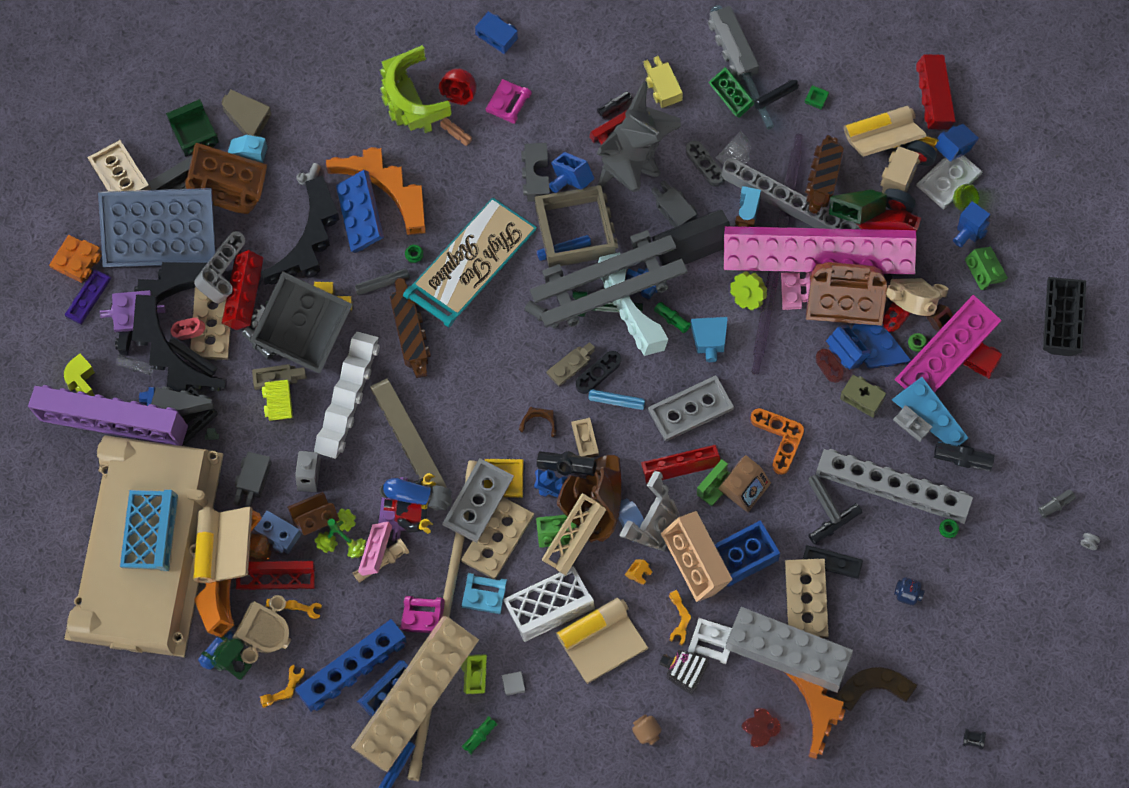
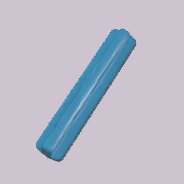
[588,390,645,410]

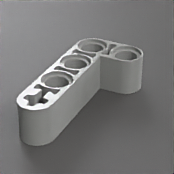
[195,232,245,303]

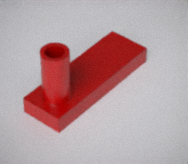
[590,111,626,145]

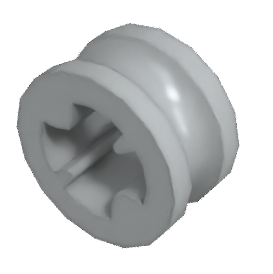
[1080,533,1100,550]

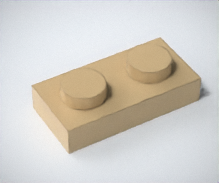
[571,418,599,457]

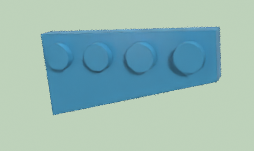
[892,377,969,446]

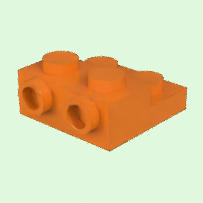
[49,235,102,283]

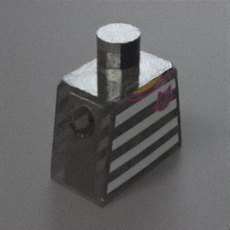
[659,650,710,696]

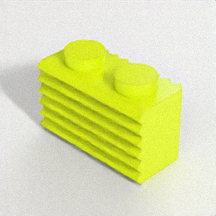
[262,380,293,421]

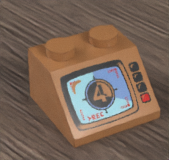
[717,455,771,512]

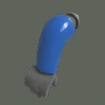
[379,478,452,511]

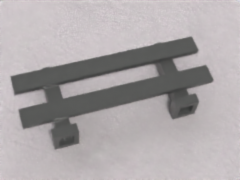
[530,230,688,328]

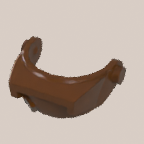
[519,407,557,437]

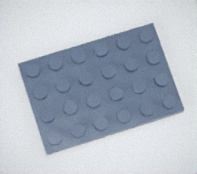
[98,188,216,267]

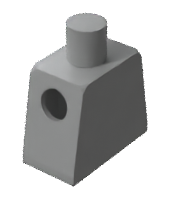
[295,451,321,492]

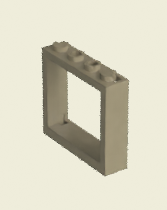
[535,185,618,268]

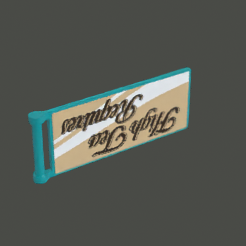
[403,198,536,328]

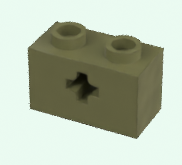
[840,375,886,418]

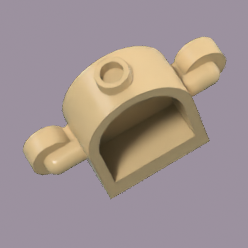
[886,278,948,316]
[233,595,291,664]

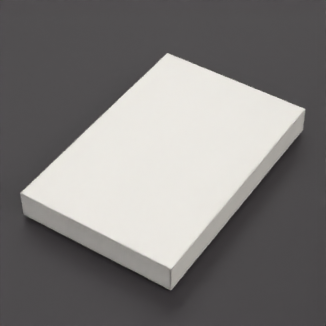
[916,155,982,210]

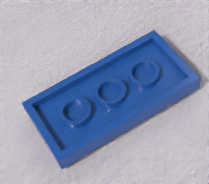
[336,170,384,253]

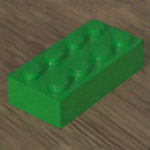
[708,67,755,118]

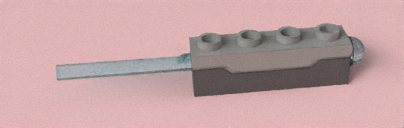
[708,5,774,129]

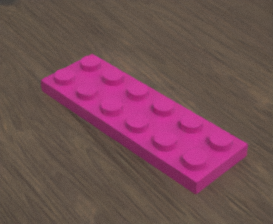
[894,295,1002,393]

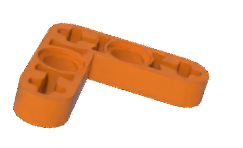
[750,408,804,475]

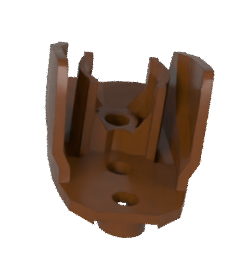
[557,455,621,542]

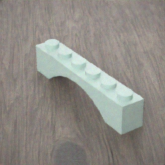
[598,252,668,356]

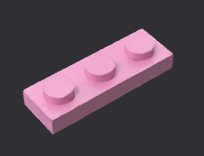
[358,522,392,576]

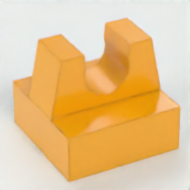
[625,559,652,584]

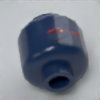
[894,577,925,606]

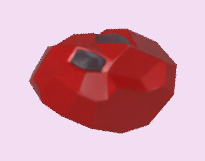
[882,302,911,332]

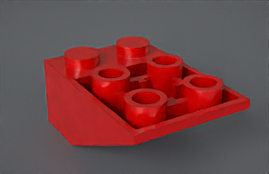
[856,210,921,232]

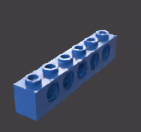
[295,619,407,712]

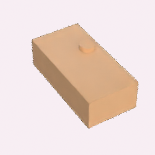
[661,511,733,602]

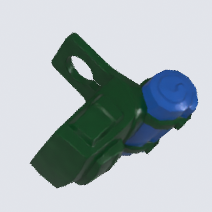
[198,630,252,680]

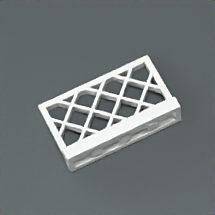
[503,566,595,642]

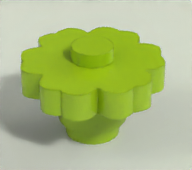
[730,271,767,310]

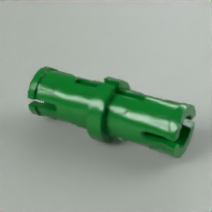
[654,302,691,333]
[462,716,498,754]

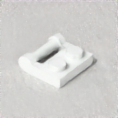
[688,618,732,664]

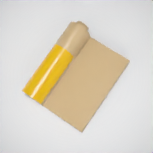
[844,106,926,157]
[193,507,252,583]
[556,598,648,684]

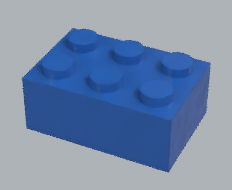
[714,520,780,587]

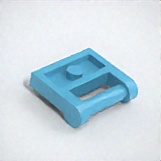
[462,573,507,614]

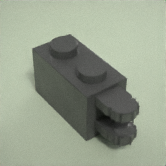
[651,180,697,228]
[234,452,272,507]

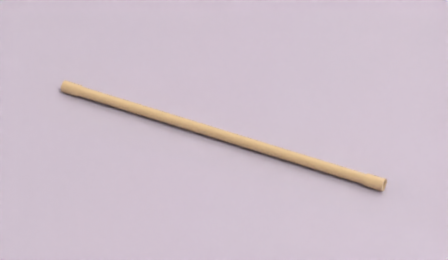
[408,461,477,781]

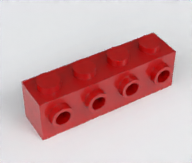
[916,54,956,130]
[222,250,264,330]

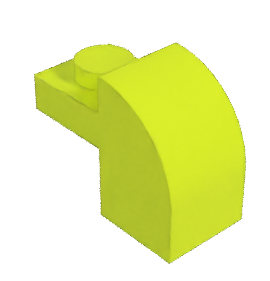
[64,353,95,396]

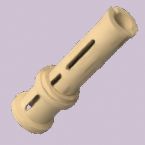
[353,538,409,583]

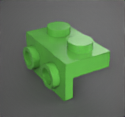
[965,247,1008,290]

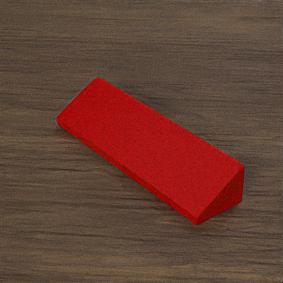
[641,445,720,484]

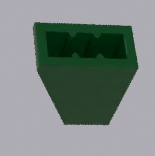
[829,189,887,225]

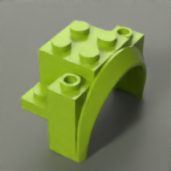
[380,45,452,133]

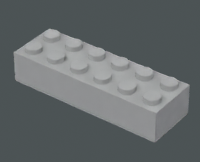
[726,607,853,693]

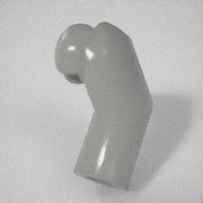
[296,163,321,185]

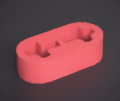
[171,317,205,340]

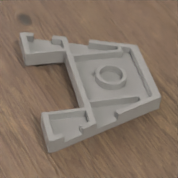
[619,471,681,551]

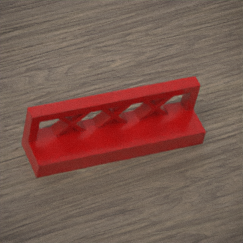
[236,561,315,590]

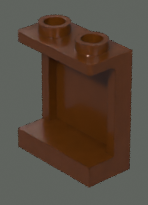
[287,492,340,535]

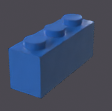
[357,660,408,717]

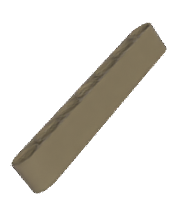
[370,378,447,492]

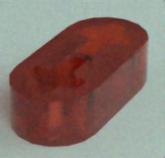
[815,349,843,383]

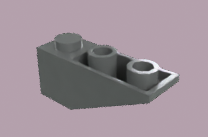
[151,386,214,416]

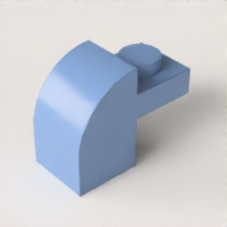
[618,498,644,542]

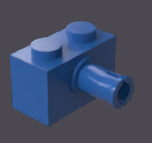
[549,152,594,193]
[953,201,990,247]

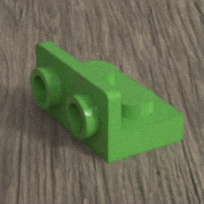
[697,459,730,506]
[536,515,576,548]

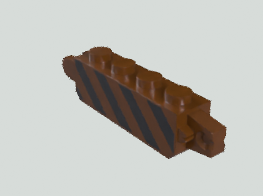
[805,135,844,214]
[390,278,431,378]

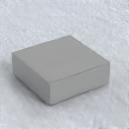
[502,672,525,696]

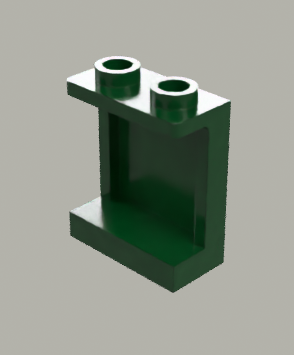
[166,99,219,157]

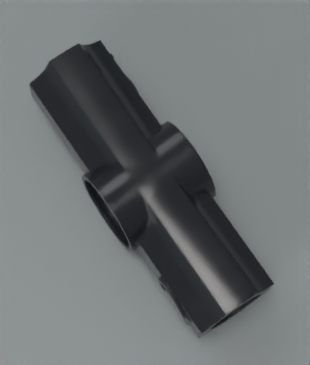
[933,441,995,471]
[536,451,597,476]

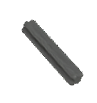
[355,268,410,295]
[809,475,842,524]

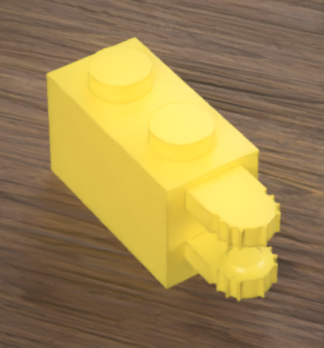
[643,56,683,108]

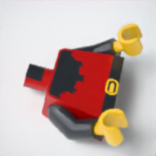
[384,473,436,534]

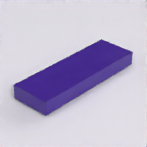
[64,269,111,325]

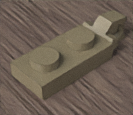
[546,342,595,387]
[252,364,307,390]

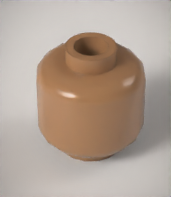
[632,714,662,745]

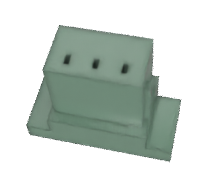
[205,428,219,440]

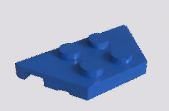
[852,323,911,369]

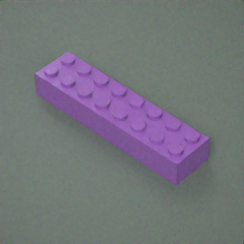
[28,385,188,446]

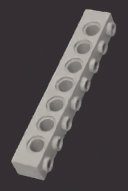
[816,449,973,524]

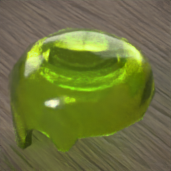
[953,184,980,212]

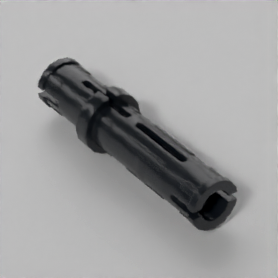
[808,503,862,545]

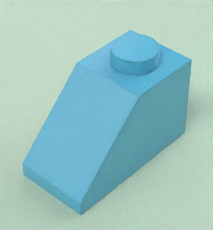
[228,135,267,163]

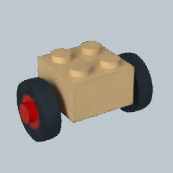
[880,140,937,213]

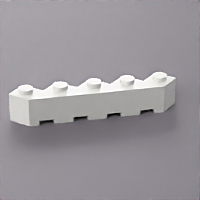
[314,332,380,459]

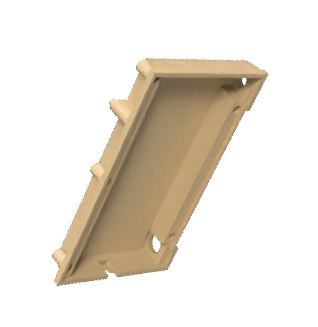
[65,435,223,658]

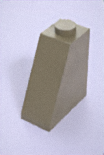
[222,90,272,137]

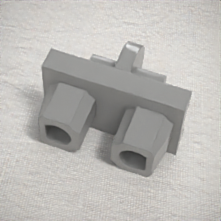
[893,405,932,442]

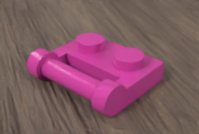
[486,79,532,124]
[400,596,445,633]

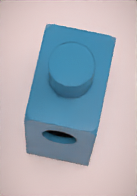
[691,317,727,362]

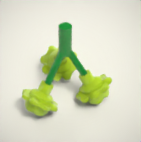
[314,508,367,559]

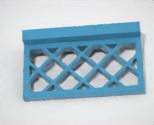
[120,490,178,571]

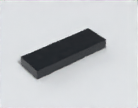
[802,545,863,579]

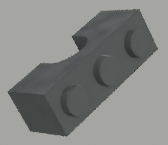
[521,143,550,202]

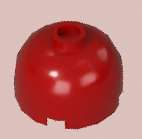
[439,69,477,105]

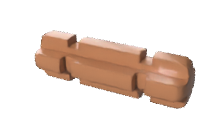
[440,118,472,146]

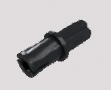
[597,91,632,119]

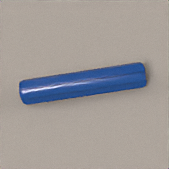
[537,235,591,261]
[378,741,415,788]

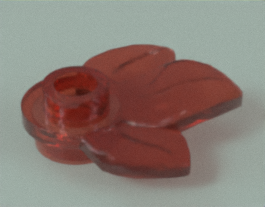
[741,708,781,747]

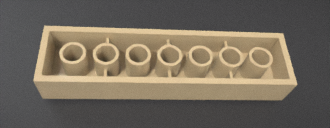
[351,616,479,772]

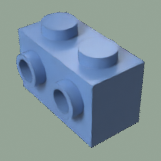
[254,511,301,554]

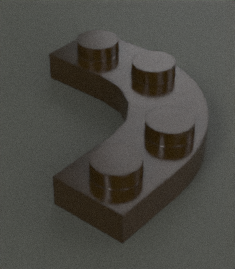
[835,667,918,712]

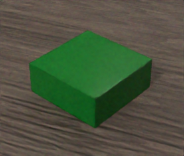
[805,85,829,110]

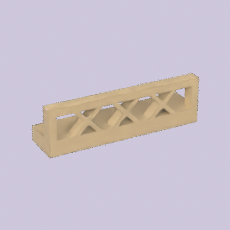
[542,493,606,575]

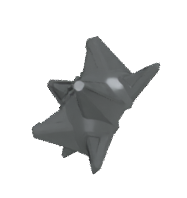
[597,81,681,192]

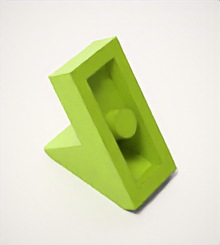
[461,654,487,694]

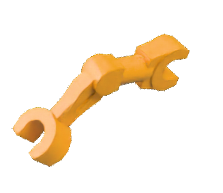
[669,590,691,646]
[266,599,322,619]
[260,665,305,708]

